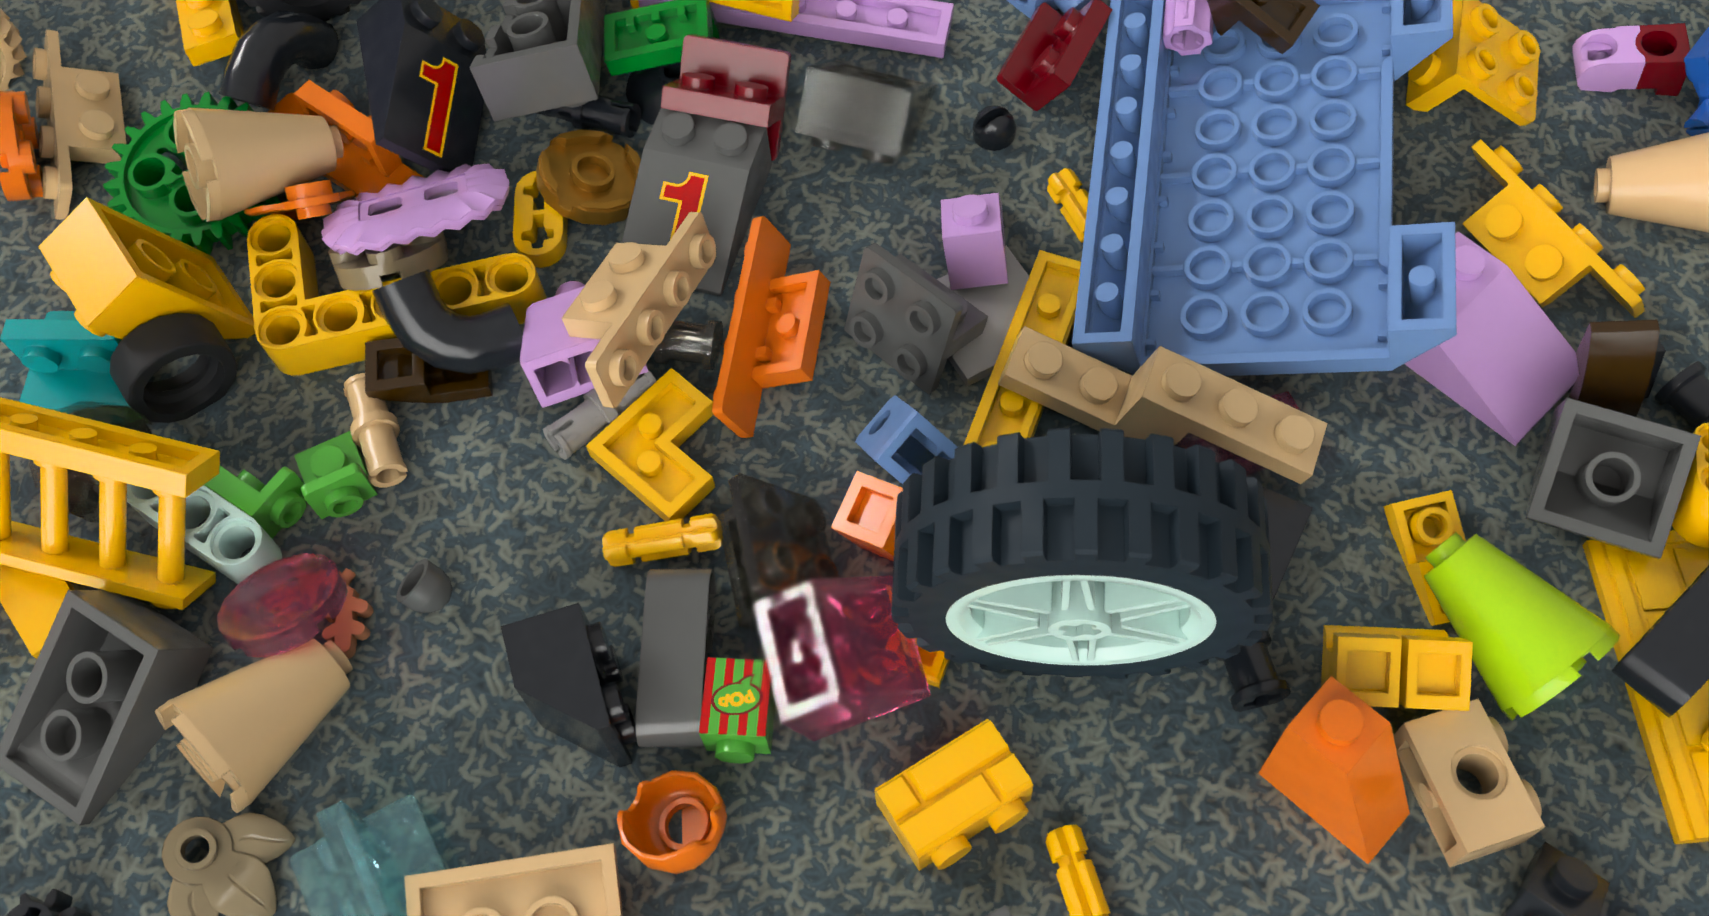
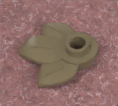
[162,812,295,916]

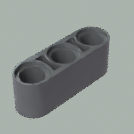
[635,568,716,747]

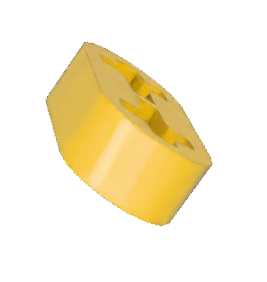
[513,171,568,268]

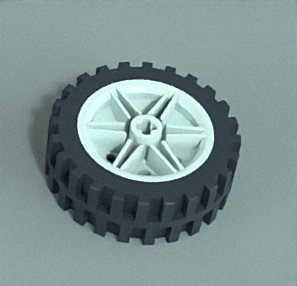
[891,428,1273,679]

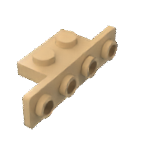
[33,30,127,219]
[561,212,716,408]

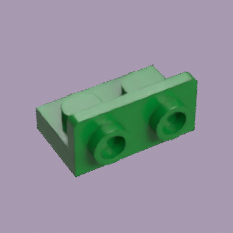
[604,0,719,76]

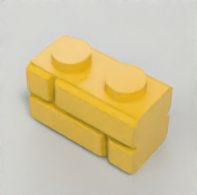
[874,719,1034,871]

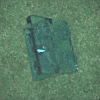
[290,795,447,916]

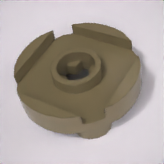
[328,231,449,290]

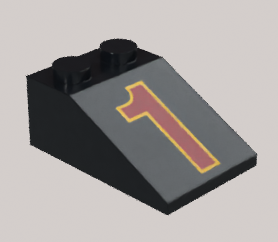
[357,0,486,172]

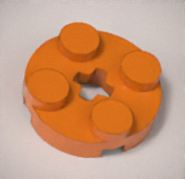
[0,91,43,201]

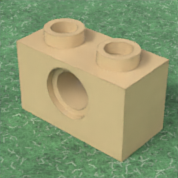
[1393,698,1545,867]

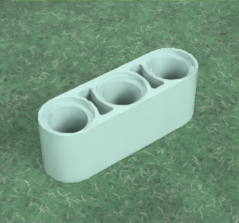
[127,484,283,587]

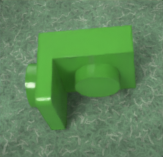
[294,431,378,519]
[204,466,306,539]

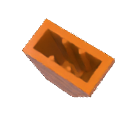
[1258,676,1410,864]

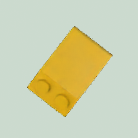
[38,197,255,340]

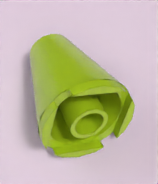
[1424,532,1620,721]

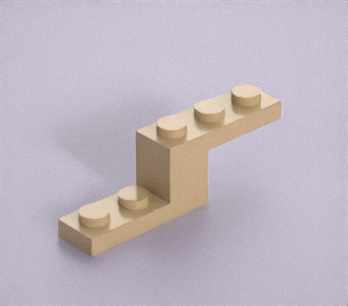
[998,326,1328,484]

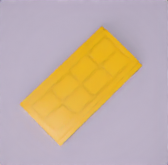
[1582,530,1709,844]

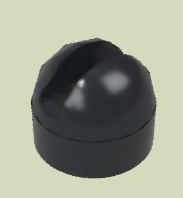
[973,105,1016,151]

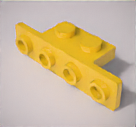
[1462,139,1645,318]

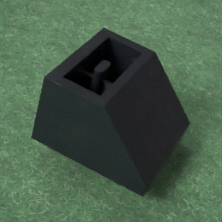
[501,603,637,767]

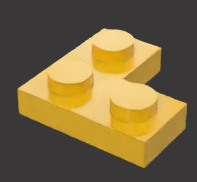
[586,368,715,521]

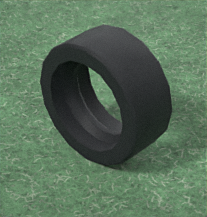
[109,312,238,423]

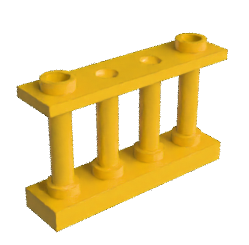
[0,397,220,610]

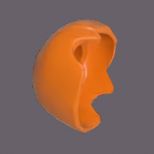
[617,770,727,874]

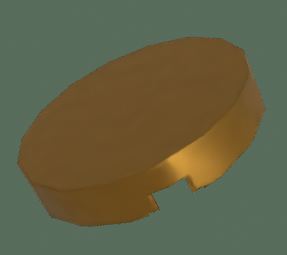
[536,129,641,225]

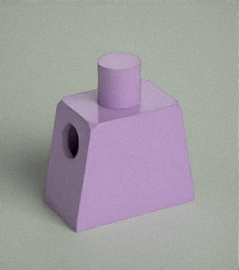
[520,281,649,408]

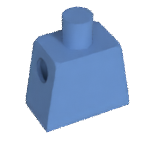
[855,395,957,484]

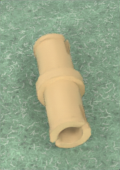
[343,373,408,488]

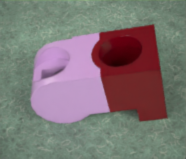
[1572,23,1690,96]

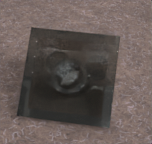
[795,61,937,164]

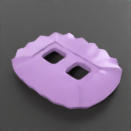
[321,164,509,256]

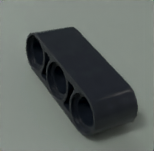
[1612,566,1709,718]

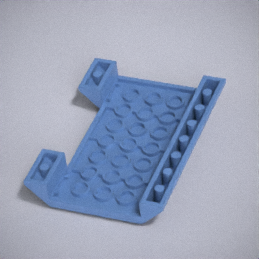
[1072,0,1457,376]

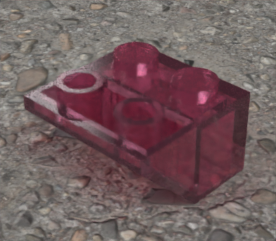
[753,575,931,741]

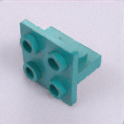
[0,311,133,415]

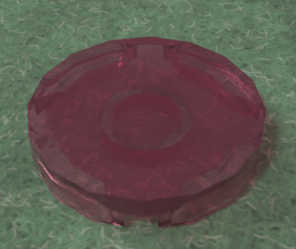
[217,553,348,657]

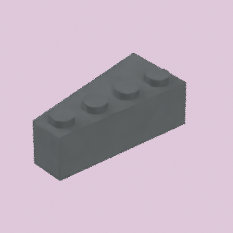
[469,0,606,121]

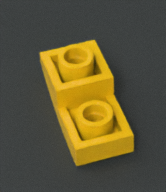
[1383,490,1466,626]

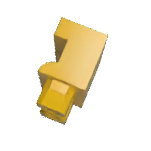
[1321,625,1473,711]

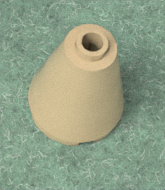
[173,107,344,222]
[1594,132,1709,233]
[155,638,353,813]

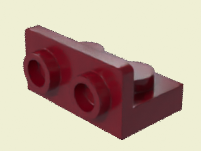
[997,0,1112,111]

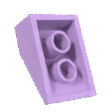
[1405,231,1579,446]

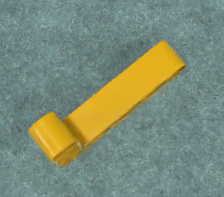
[247,214,547,376]

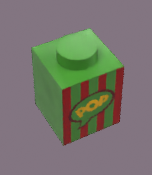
[699,657,778,764]

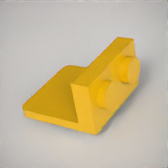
[1406,0,1540,126]

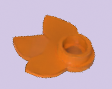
[244,179,356,220]

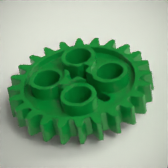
[103,92,281,255]

